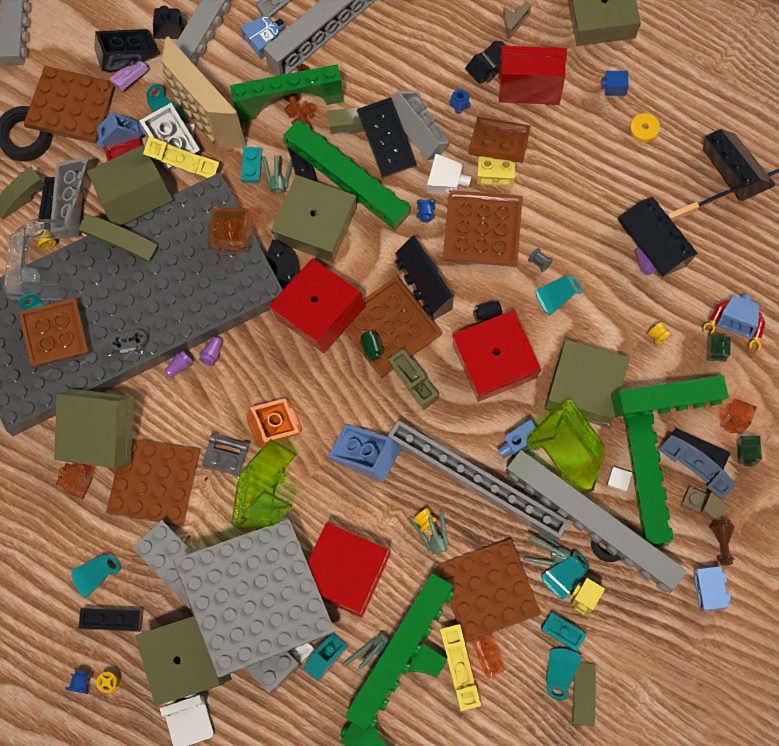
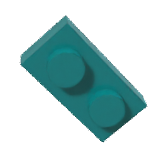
[241,147,262,183]
[541,613,587,652]

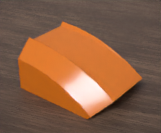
[247,398,301,448]

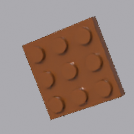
[468,117,531,163]
[18,298,89,368]

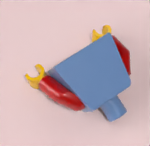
[703,294,765,352]

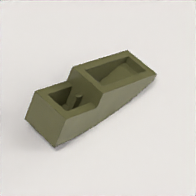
[327,108,364,134]
[0,166,45,220]
[388,349,439,410]
[572,663,596,727]

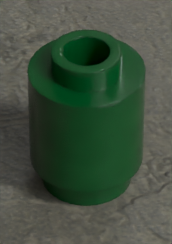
[360,331,383,361]

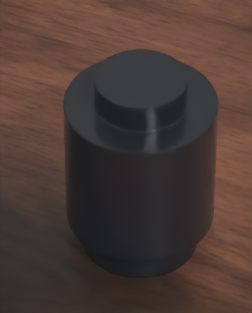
[473,300,502,323]

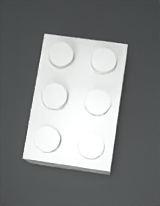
[139,103,200,172]

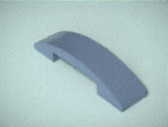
[659,435,736,499]

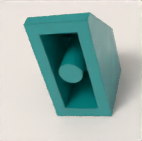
[303,634,348,681]

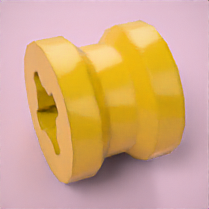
[34,228,56,250]
[648,322,672,346]
[413,508,438,533]
[96,672,120,694]

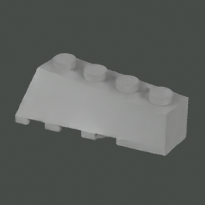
[392,91,450,160]
[50,157,88,239]

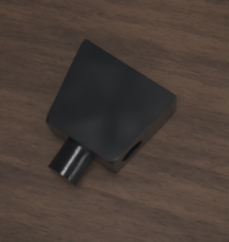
[153,5,188,39]

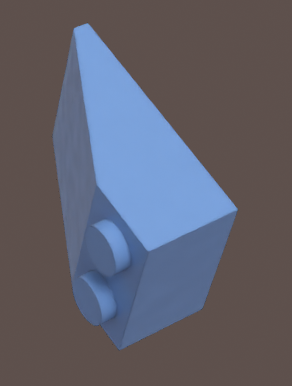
[328,424,401,483]

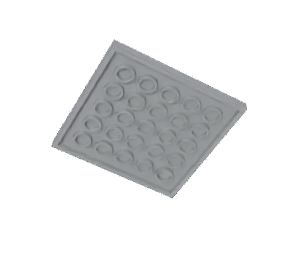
[173,519,335,679]

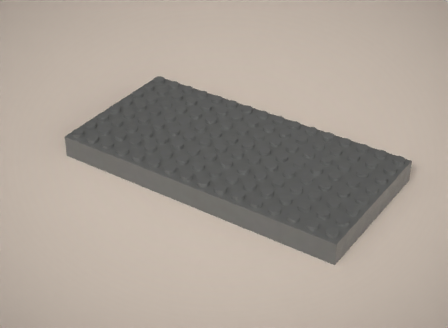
[0,172,283,436]

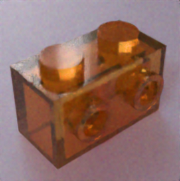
[719,398,757,435]
[56,462,93,500]

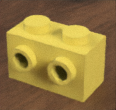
[477,156,515,186]
[570,578,605,616]

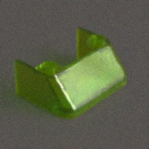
[231,439,297,528]

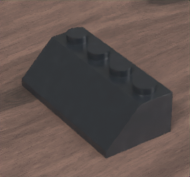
[703,129,775,201]
[618,196,698,277]
[394,235,453,320]

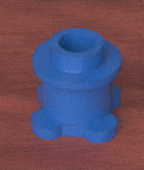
[449,89,471,114]
[416,199,435,223]
[65,670,91,694]

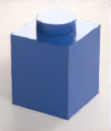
[601,71,629,96]

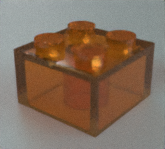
[208,207,253,253]

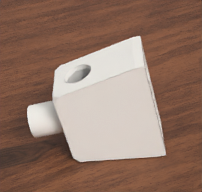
[427,154,472,194]

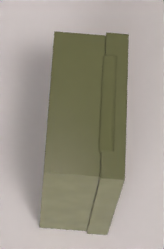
[567,0,641,46]
[87,145,173,226]
[271,175,357,263]
[544,340,630,428]
[54,389,134,468]
[135,616,232,706]

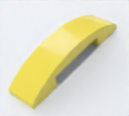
[143,136,219,178]
[440,624,481,711]

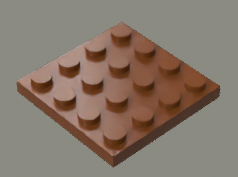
[24,65,115,144]
[443,190,523,267]
[344,276,442,378]
[106,439,200,527]
[436,539,541,643]

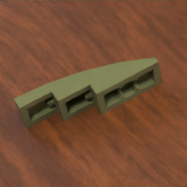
[78,214,157,262]

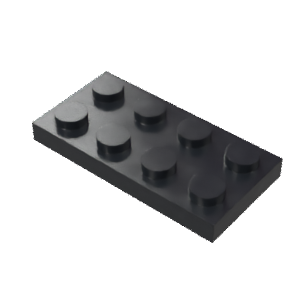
[357,97,417,178]

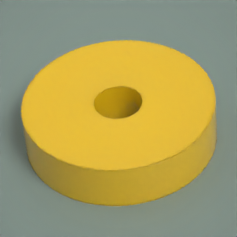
[630,113,660,143]

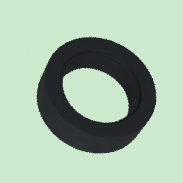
[0,106,53,162]

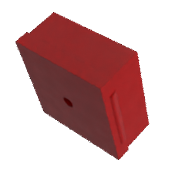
[498,45,567,105]
[269,258,366,353]
[452,310,541,402]
[307,522,391,618]

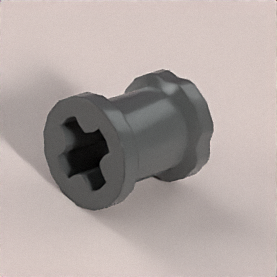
[528,248,553,272]

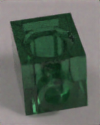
[706,335,731,362]
[736,436,762,466]

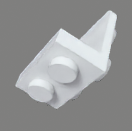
[160,694,214,746]

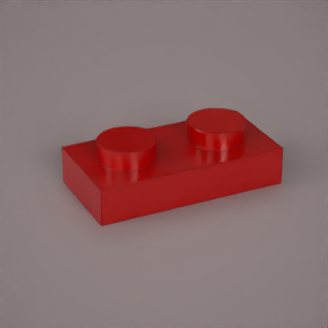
[104,138,141,161]

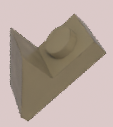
[503,1,531,39]
[681,487,726,521]

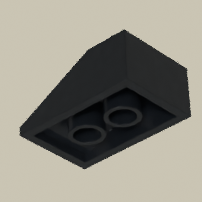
[94,29,156,71]

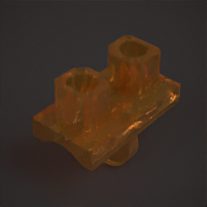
[284,96,316,129]
[471,636,506,679]

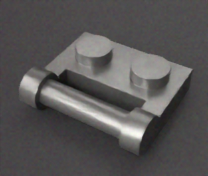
[202,432,250,477]

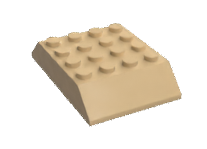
[162,37,246,148]

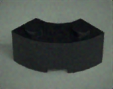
[465,41,507,83]
[266,240,298,288]

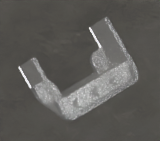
[3,219,67,300]

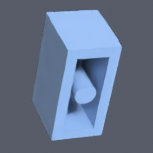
[693,566,731,613]

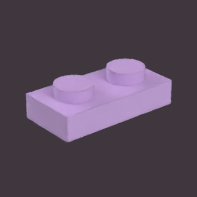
[109,61,148,91]

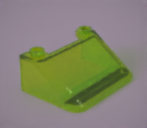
[526,398,605,494]

